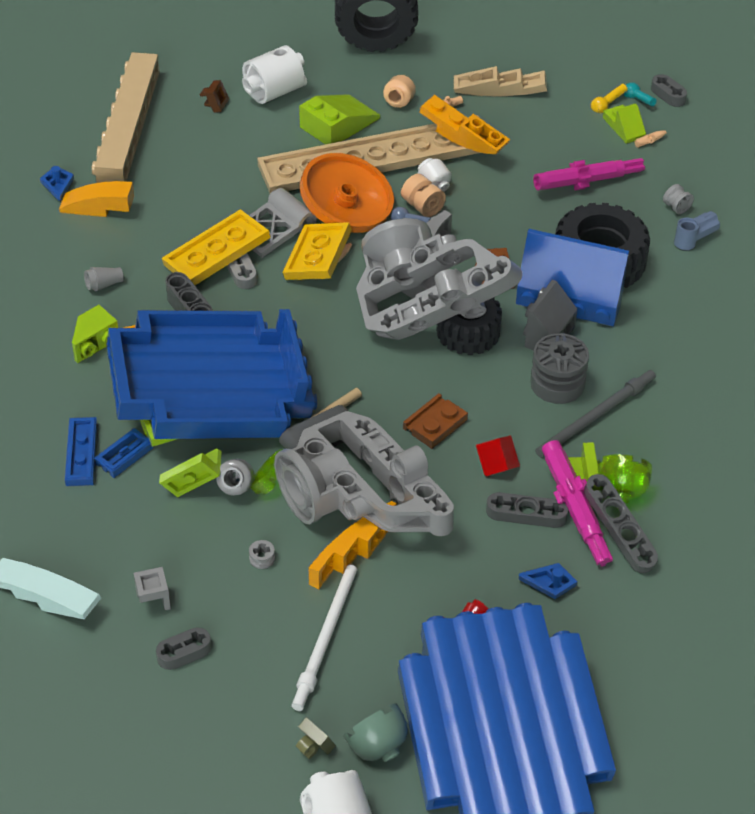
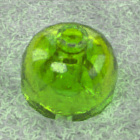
[597,454,653,504]

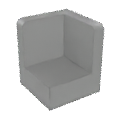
[133,567,171,610]

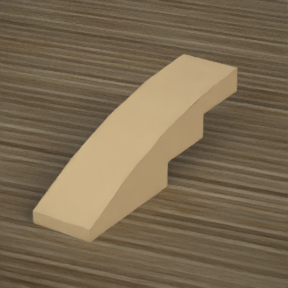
[454,66,547,97]

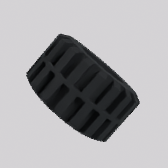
[436,297,502,355]

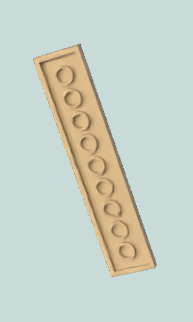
[257,115,481,194]

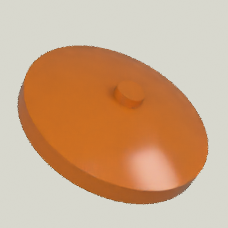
[300,153,394,233]

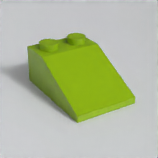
[299,94,380,145]

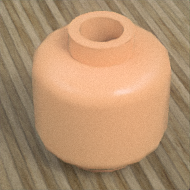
[383,75,416,108]

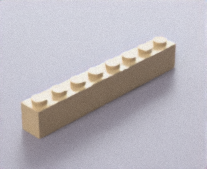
[92,52,160,183]

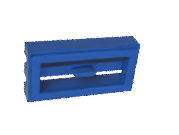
[94,428,154,478]

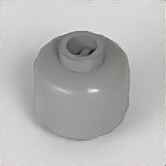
[216,458,255,496]

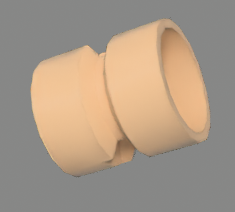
[401,173,446,217]

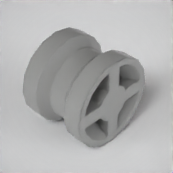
[663,184,694,214]

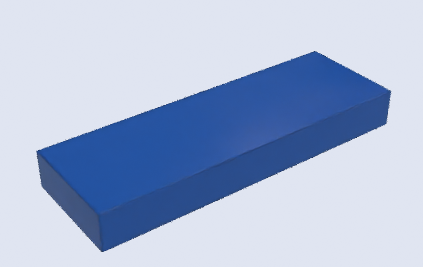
[65,417,97,486]

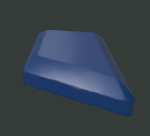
[40,166,74,201]
[518,563,578,599]

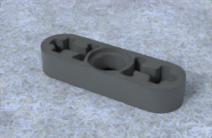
[486,492,568,528]

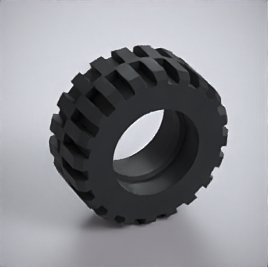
[335,0,419,52]
[555,203,650,288]

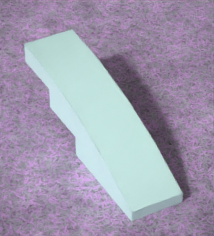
[0,558,101,619]

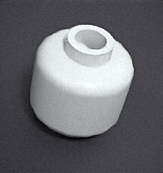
[417,158,452,192]

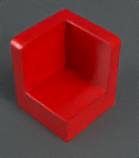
[476,435,520,476]

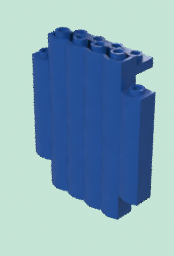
[107,309,317,439]
[398,603,616,814]

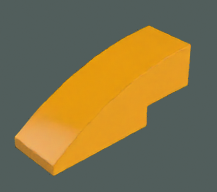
[59,181,134,217]

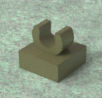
[296,717,336,759]

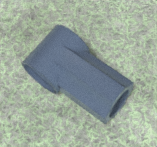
[674,211,720,250]

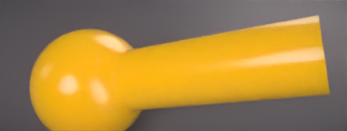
[591,83,628,113]

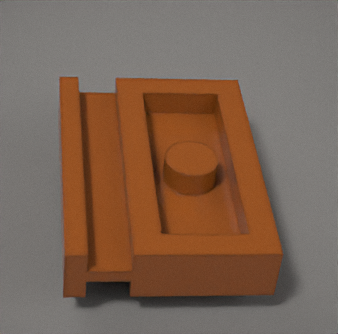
[403,393,468,449]

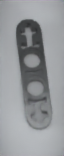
[584,474,658,573]

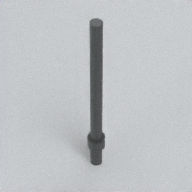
[535,370,656,458]

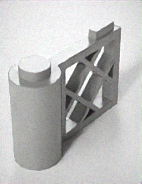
[249,188,317,258]

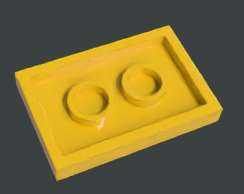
[282,222,352,280]

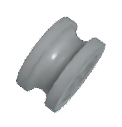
[249,540,275,569]

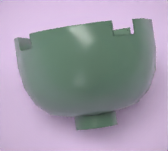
[344,703,408,763]

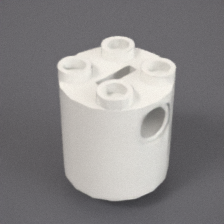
[242,45,307,104]
[300,770,372,814]

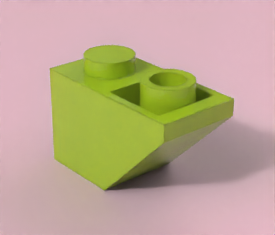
[72,305,118,363]

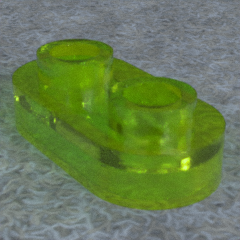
[250,449,283,494]

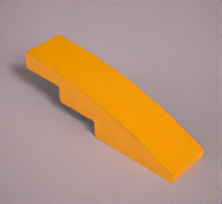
[308,501,397,589]

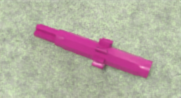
[533,158,645,191]
[541,440,613,567]

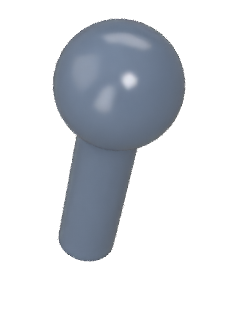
[391,207,431,223]

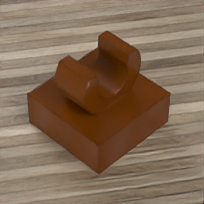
[199,80,229,112]

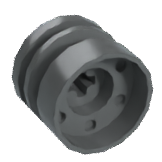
[530,333,589,404]

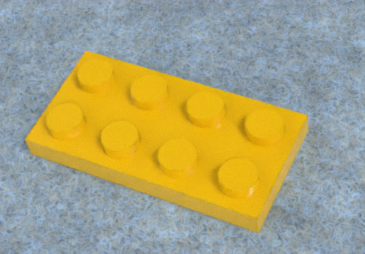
[162,209,271,285]

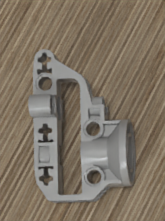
[356,218,522,340]
[274,411,454,536]

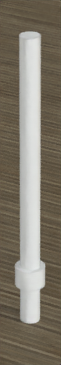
[291,565,357,711]

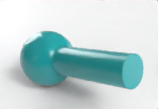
[623,82,657,106]

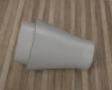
[84,267,123,292]

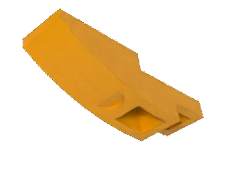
[419,95,510,154]

